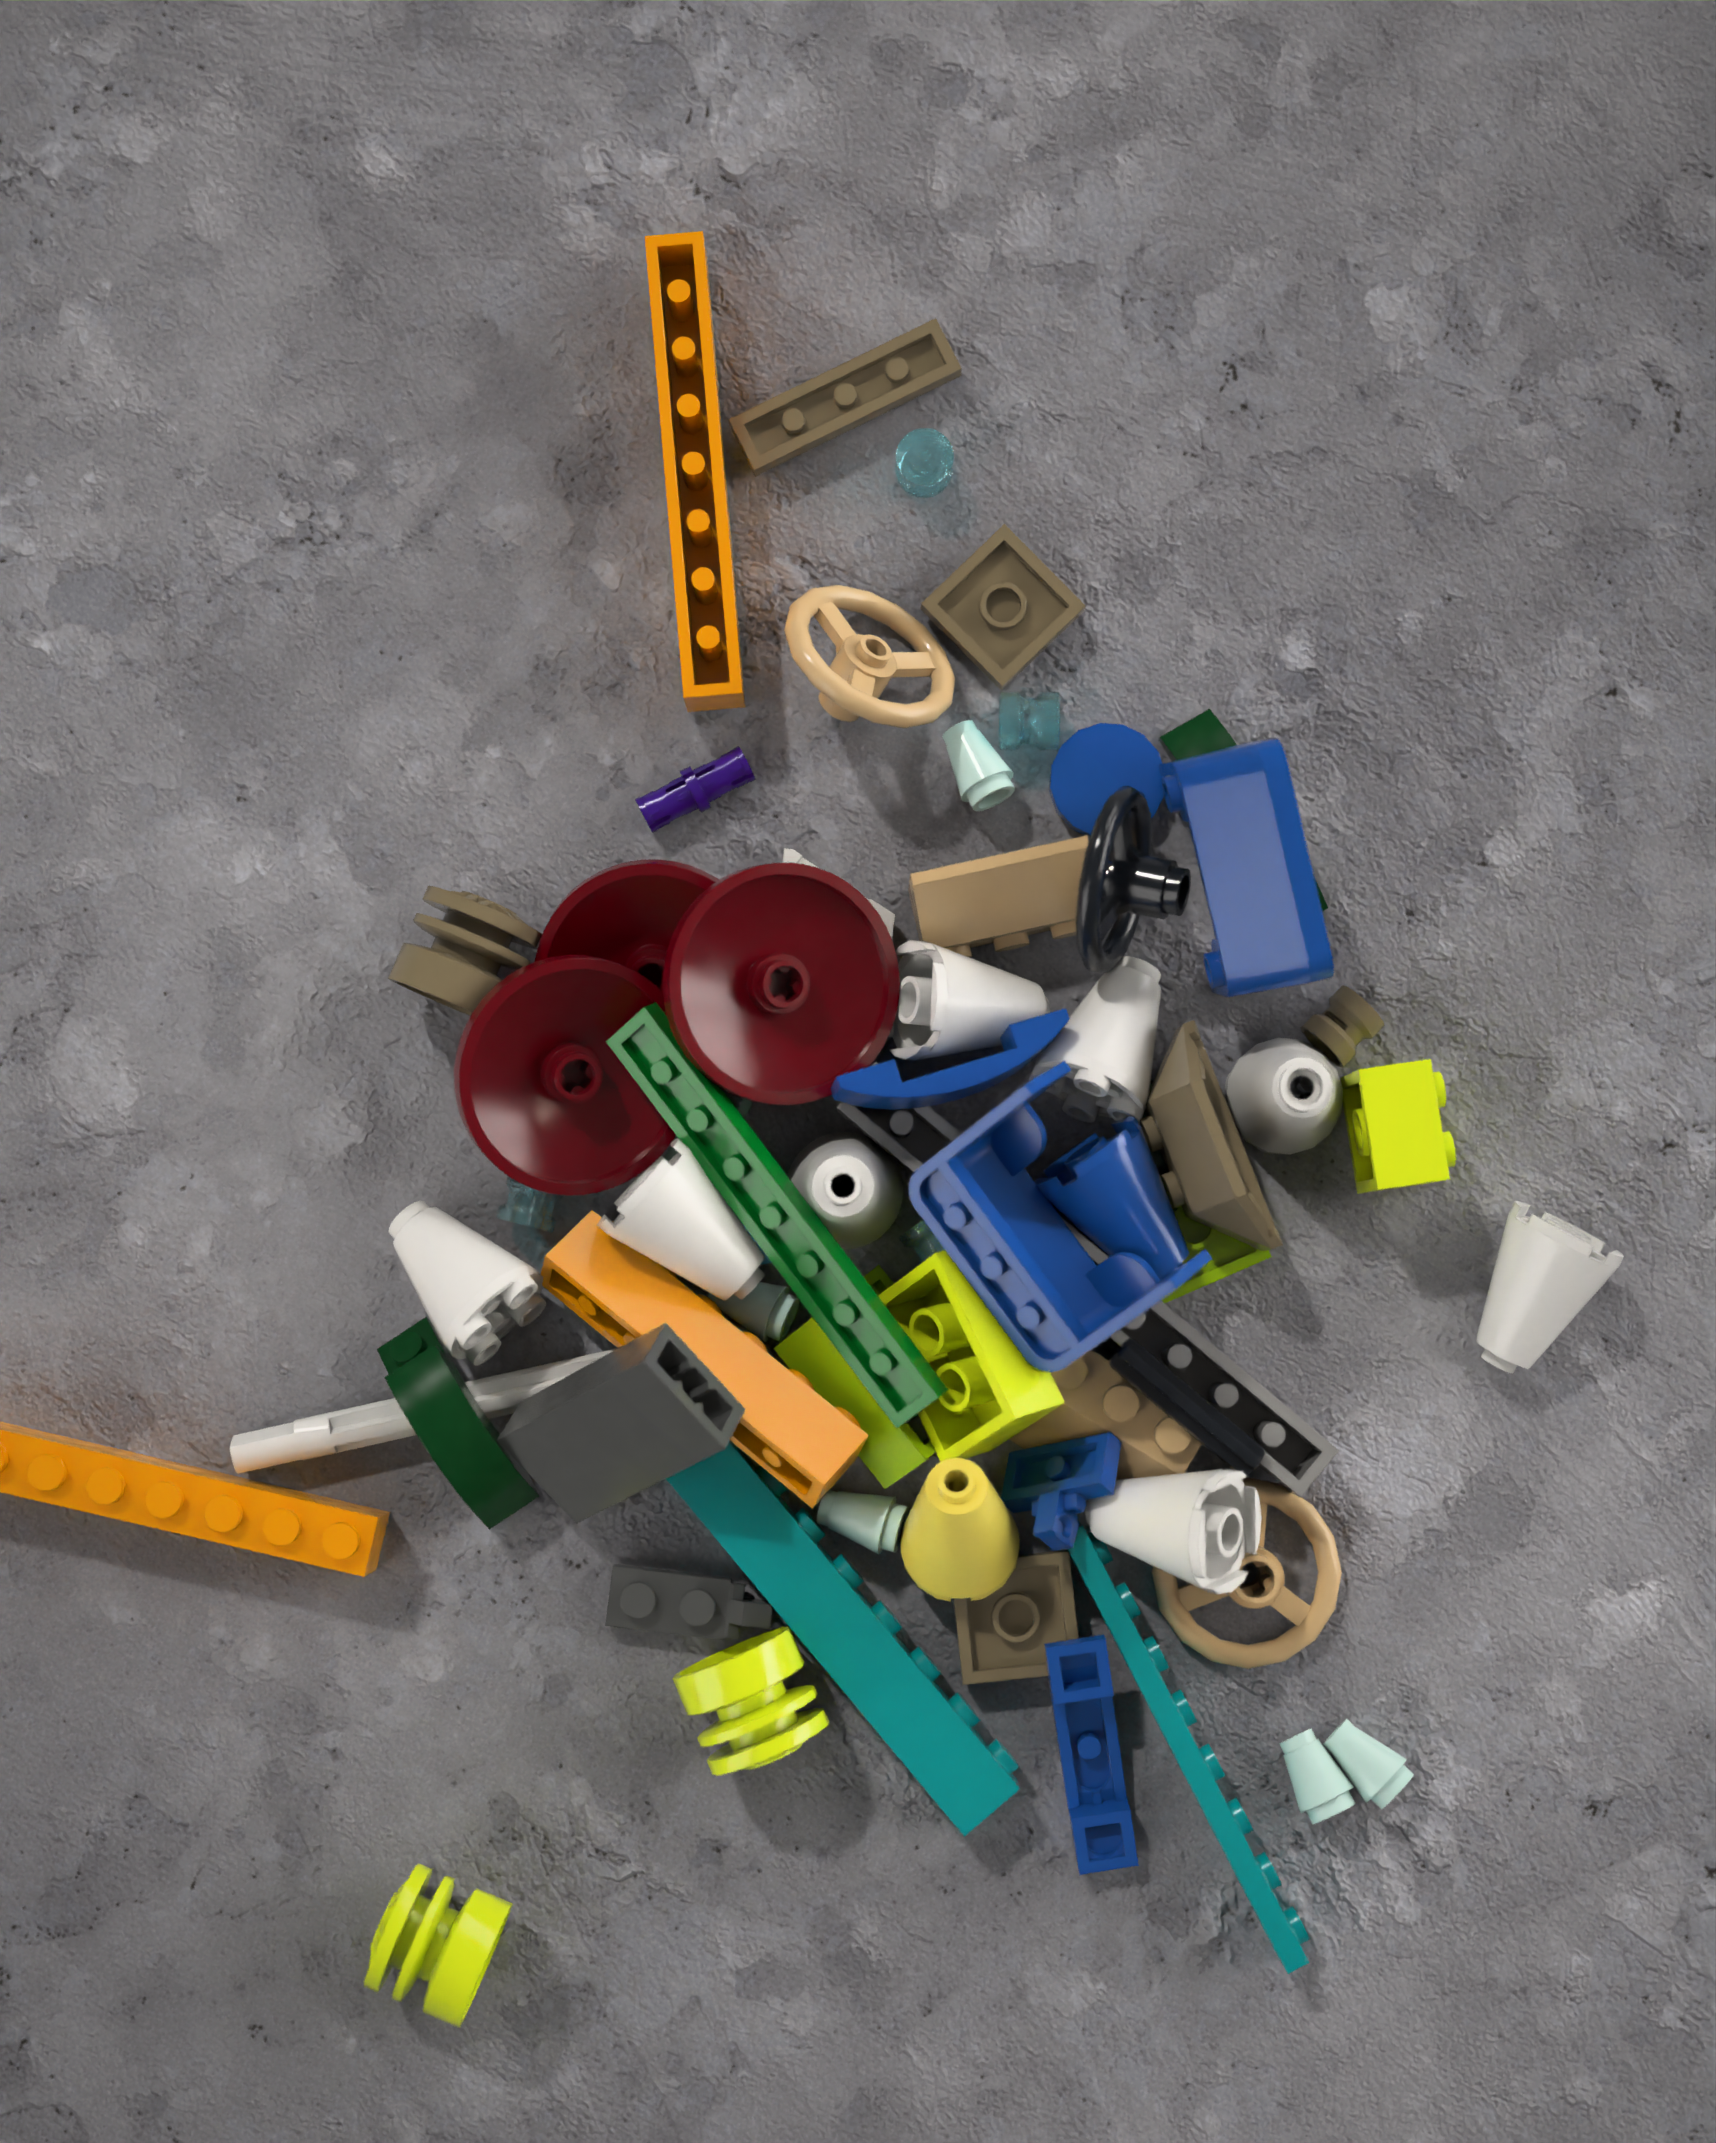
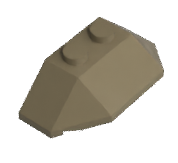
[1139,1020,1283,1251]

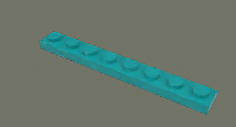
[1067,1522,1310,1974]

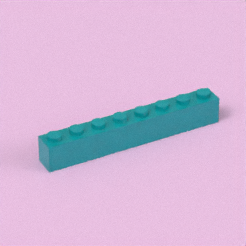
[666,1440,1020,1837]

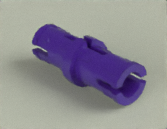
[635,746,756,833]

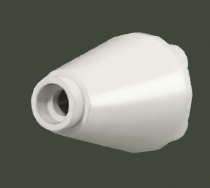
[1029,956,1161,1124]
[1225,1038,1343,1155]
[388,1201,546,1366]

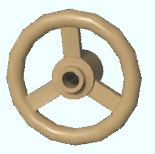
[784,585,955,728]
[1152,1477,1342,1669]

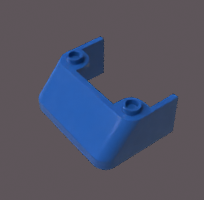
[1159,738,1334,997]
[909,1061,1212,1372]

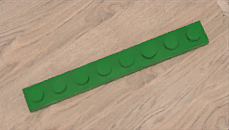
[606,1002,948,1428]

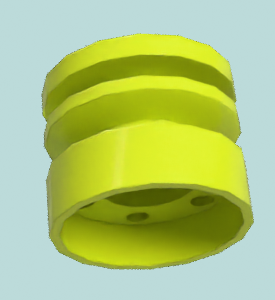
[672,1626,829,1776]
[364,1863,513,2028]

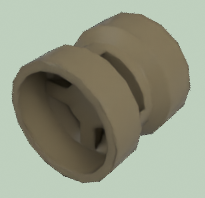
[1301,985,1385,1068]

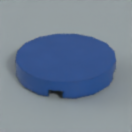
[1049,723,1166,836]

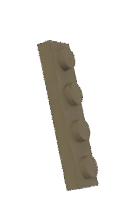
[728,318,962,477]

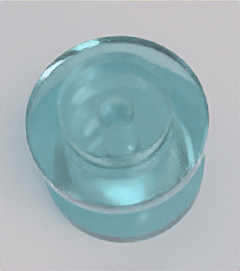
[895,428,954,498]

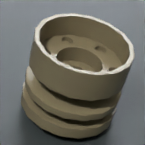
[388,885,542,1016]

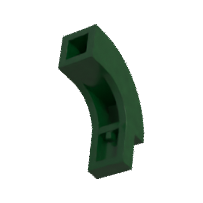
[377,1317,539,1529]

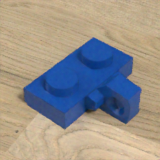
[1001,1432,1122,1551]

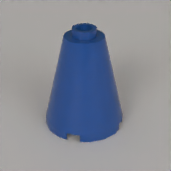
[1035,1116,1189,1280]

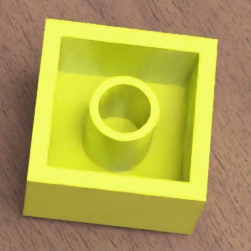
[1340,1059,1456,1194]

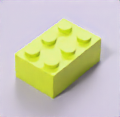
[878,1250,1065,1462]

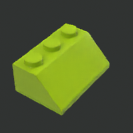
[774,1265,935,1489]

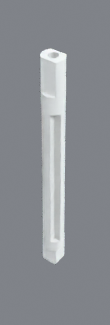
[229,1348,618,1474]

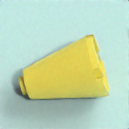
[900,1458,1020,1602]

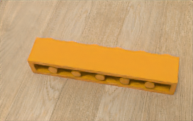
[541,1210,869,1509]

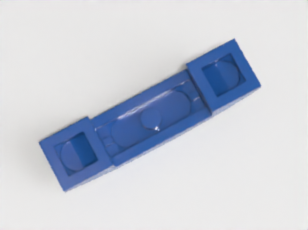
[830,1008,1070,1109]
[1044,1634,1139,1875]

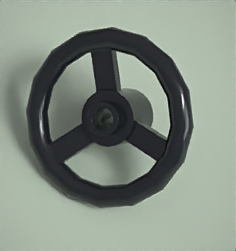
[1076,786,1191,973]

